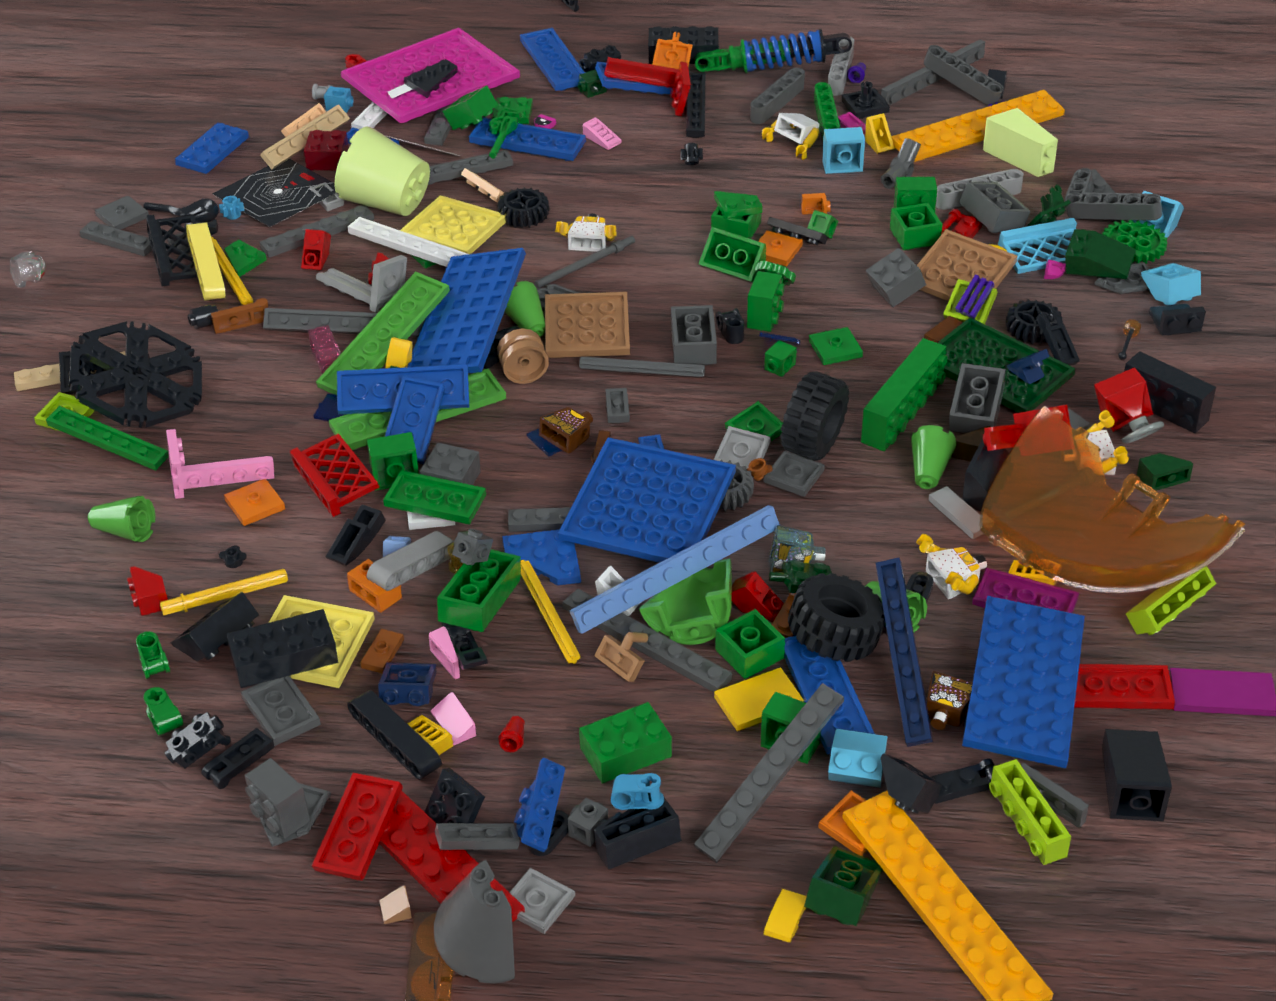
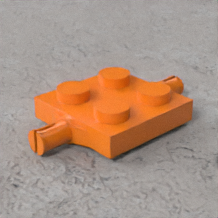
[652,32,692,69]

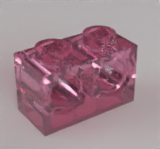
[308,325,340,374]

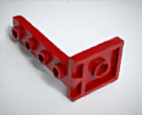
[604,57,691,116]
[983,405,1074,458]

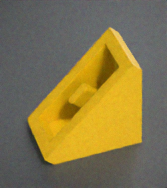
[865,113,895,154]

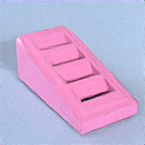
[583,118,622,150]
[429,626,460,680]

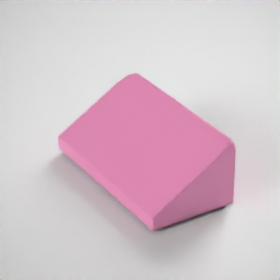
[431,692,476,746]

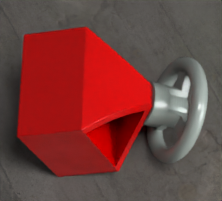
[1094,367,1164,444]

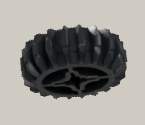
[497,187,550,228]
[1005,299,1063,345]

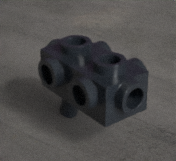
[580,45,621,73]
[165,712,231,769]

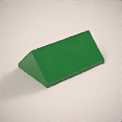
[699,227,766,282]

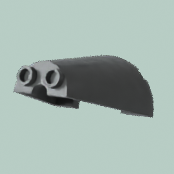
[434,860,515,983]

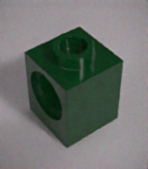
[578,70,607,98]

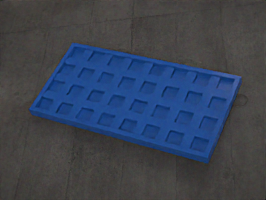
[408,248,526,373]
[962,596,1085,768]

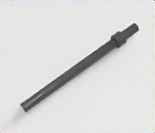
[534,236,635,289]

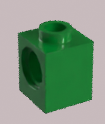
[807,210,838,239]
[764,340,797,377]

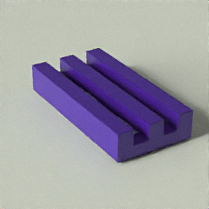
[955,274,994,319]

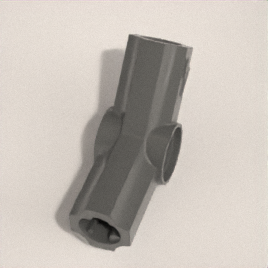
[881,138,921,189]

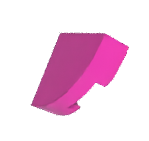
[1044,259,1066,279]

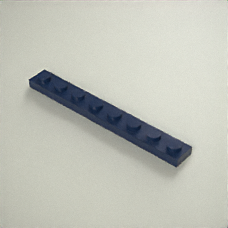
[876,557,933,747]

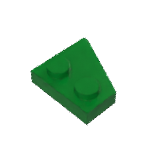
[714,191,763,219]
[224,239,267,277]

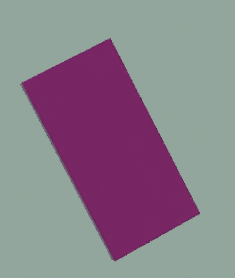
[972,567,1079,613]
[1169,668,1276,716]

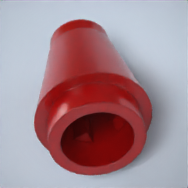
[498,716,525,753]

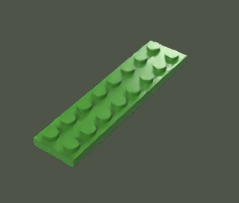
[316,272,450,396]
[329,369,506,450]

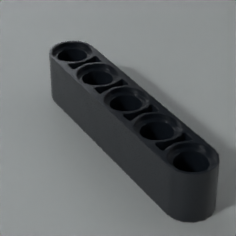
[347,690,442,780]

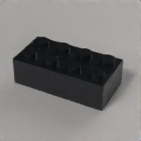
[648,26,719,64]
[1124,351,1216,433]
[227,609,339,688]

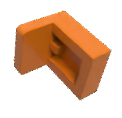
[801,193,831,215]

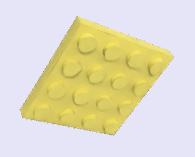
[400,195,506,254]
[269,595,375,688]

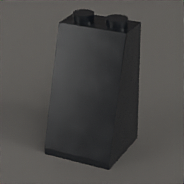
[1102,729,1172,822]

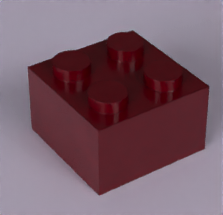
[304,130,349,171]

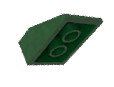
[1065,229,1136,279]
[804,846,883,926]

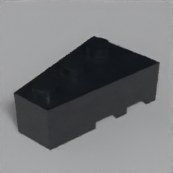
[594,797,681,870]

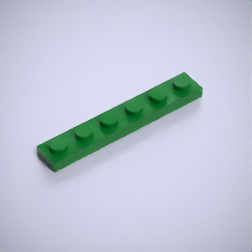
[46,406,169,471]

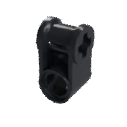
[715,308,744,344]

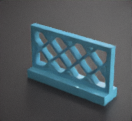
[998,218,1077,274]

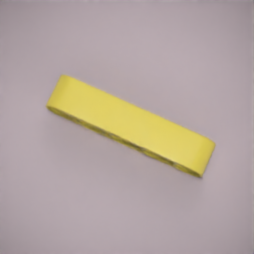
[186,222,225,300]

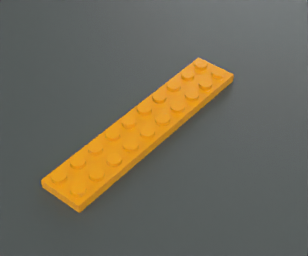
[891,90,1065,162]
[842,791,1054,1001]

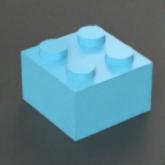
[822,127,865,174]

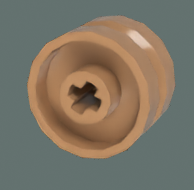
[497,328,549,384]

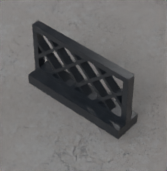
[146,215,198,287]

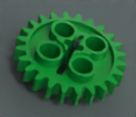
[1102,220,1167,264]

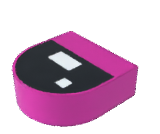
[534,114,556,129]

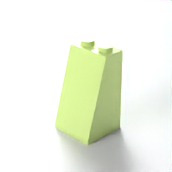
[983,108,1058,177]

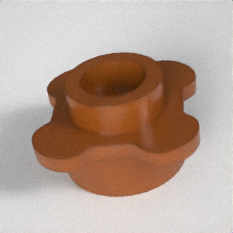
[747,458,773,481]

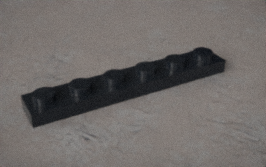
[686,73,706,138]

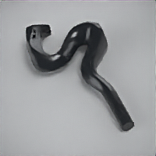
[143,199,219,235]

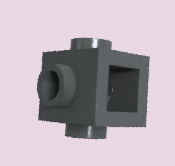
[452,529,493,565]
[568,798,608,847]

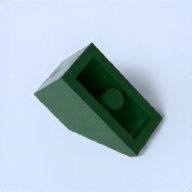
[1136,453,1193,492]

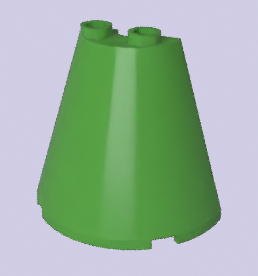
[639,558,732,645]

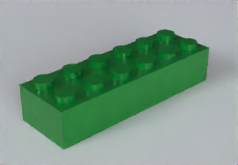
[861,338,948,452]

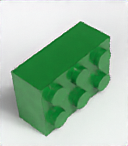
[579,702,672,784]

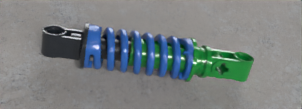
[695,29,852,73]

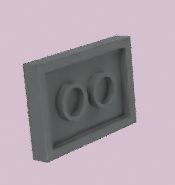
[241,676,321,746]

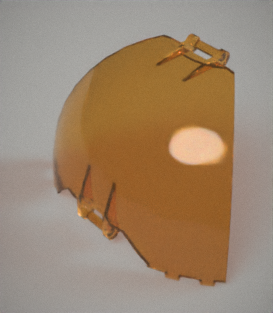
[979,406,1245,593]

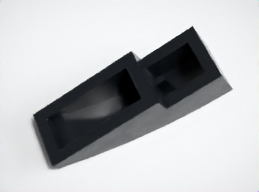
[325,504,386,566]

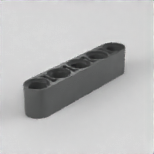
[924,45,1003,105]
[750,68,805,124]

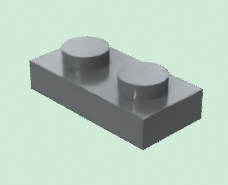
[605,388,630,423]

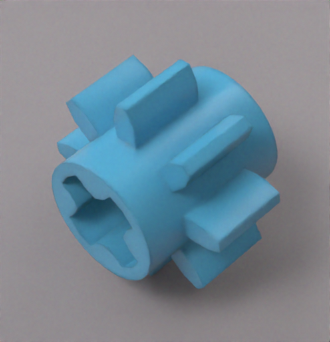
[219,196,244,220]

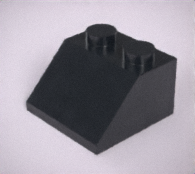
[880,754,944,814]

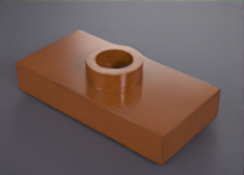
[360,629,404,674]

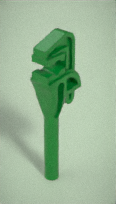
[489,107,521,159]

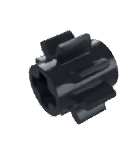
[680,143,703,165]

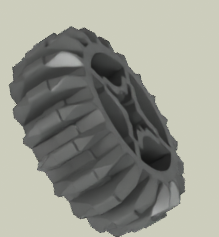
[719,459,754,512]

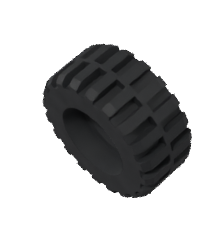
[781,371,849,461]
[788,573,886,662]

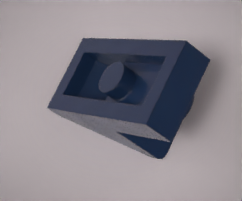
[1007,349,1050,384]

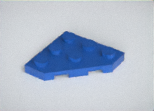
[502,529,581,586]

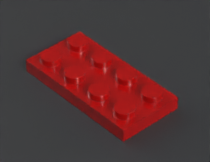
[1074,664,1175,709]
[312,773,403,881]

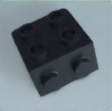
[1149,304,1206,336]

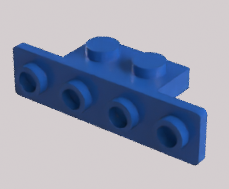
[514,758,565,852]

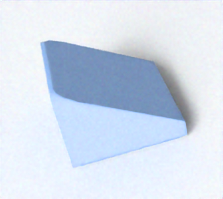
[383,536,411,557]

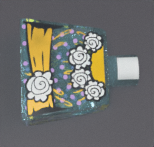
[768,525,826,573]

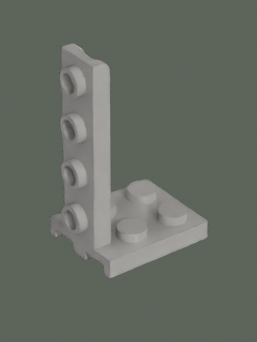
[316,255,407,313]

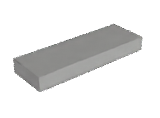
[929,486,991,539]

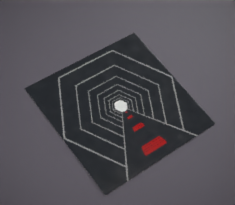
[212,159,337,227]

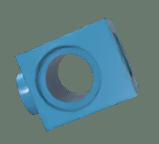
[324,86,354,113]

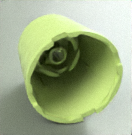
[335,127,430,216]

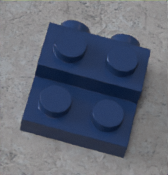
[378,662,437,706]

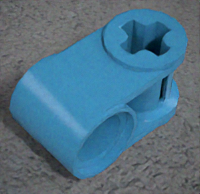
[611,773,664,810]

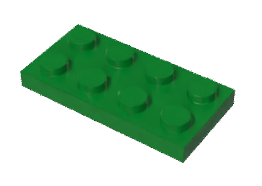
[383,470,486,525]

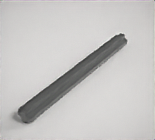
[579,356,705,378]

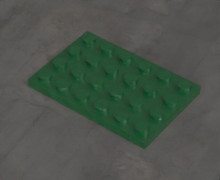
[938,317,1076,413]

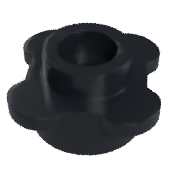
[219,545,247,568]

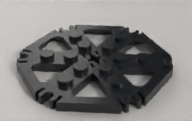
[68,321,202,428]

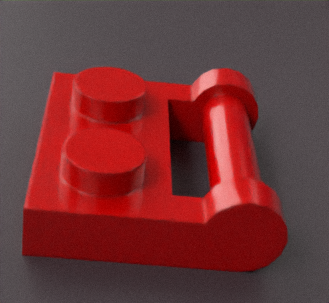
[941,209,983,239]

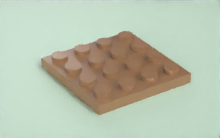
[917,229,1017,301]
[545,292,630,358]

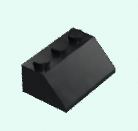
[962,439,1013,513]
[170,592,259,661]

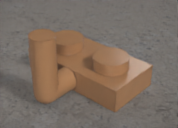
[594,632,648,682]

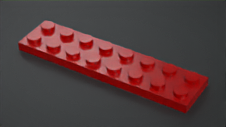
[379,791,525,922]

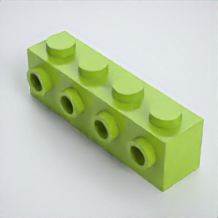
[1126,563,1216,635]
[989,759,1071,865]

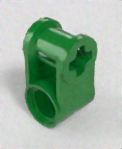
[136,631,170,679]
[143,687,183,736]

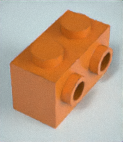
[347,559,402,613]

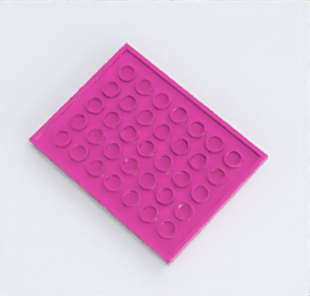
[341,28,520,123]

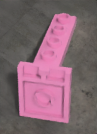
[166,429,274,499]

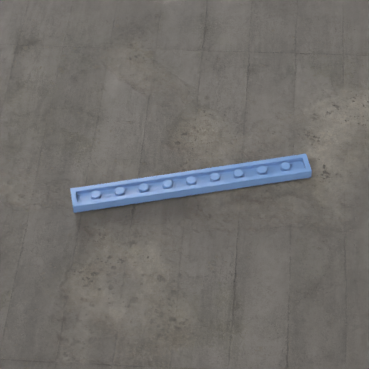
[569,505,780,634]

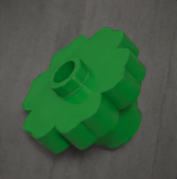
[754,261,796,286]

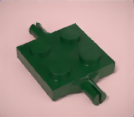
[769,560,832,593]

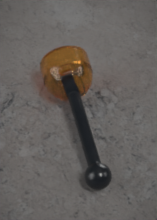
[1118,319,1141,360]

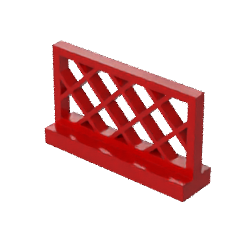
[289,433,380,517]

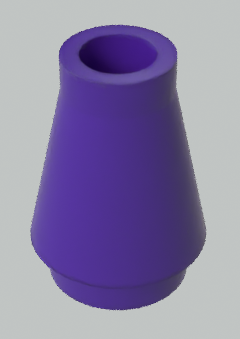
[847,62,866,83]

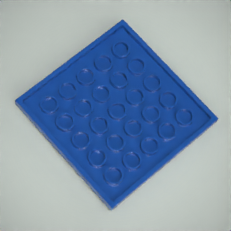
[558,437,736,563]

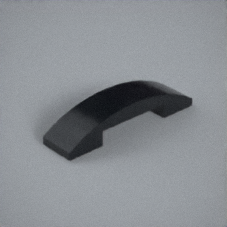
[441,622,488,670]

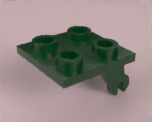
[1026,184,1071,227]

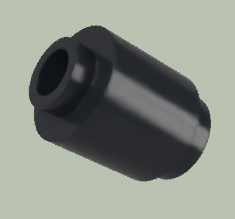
[187,304,218,329]

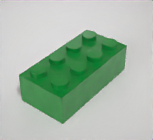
[437,550,521,632]

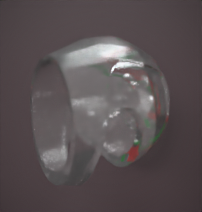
[10,251,46,288]

